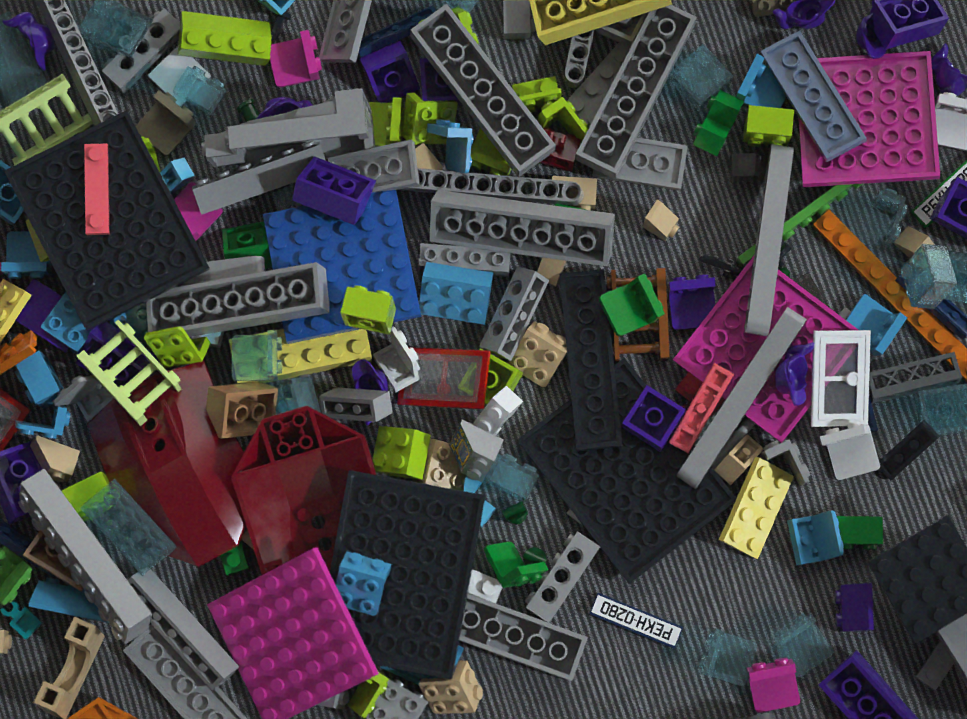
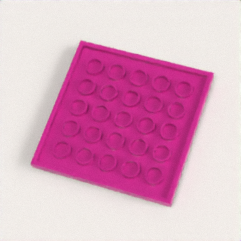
[799,51,940,187]
[673,256,858,443]
[207,547,379,719]

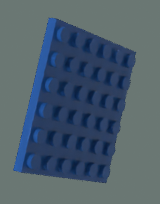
[263,190,421,344]

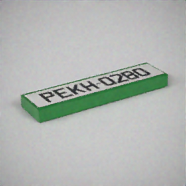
[910,160,967,229]

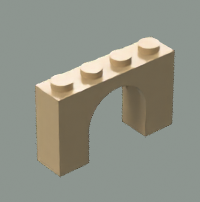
[34,617,105,719]

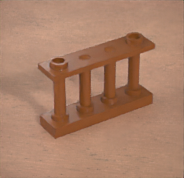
[606,268,670,363]

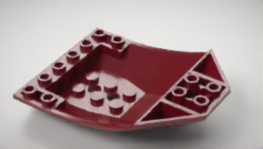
[87,361,246,567]
[231,406,376,575]

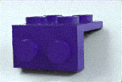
[668,275,716,330]

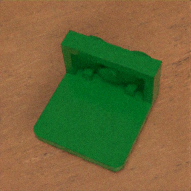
[599,274,665,337]
[484,542,549,588]

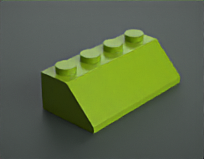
[178,11,271,66]

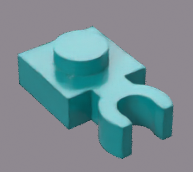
[0,600,43,640]

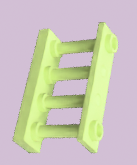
[0,74,93,166]
[77,320,182,426]

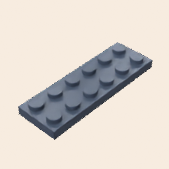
[760,30,867,162]

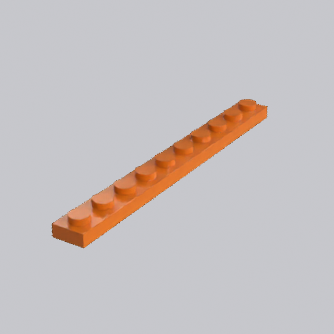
[812,209,967,383]

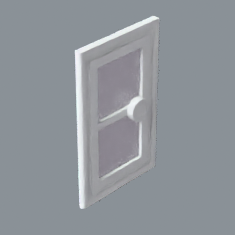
[811,330,871,427]

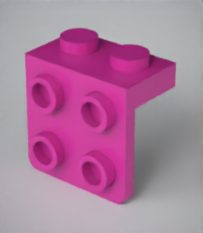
[270,30,322,88]
[174,182,223,241]
[746,657,800,713]

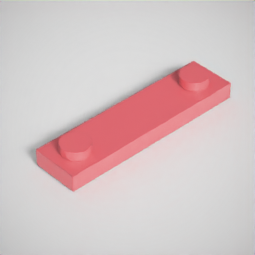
[84,144,110,235]
[669,363,734,454]

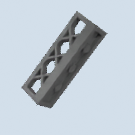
[869,352,962,404]

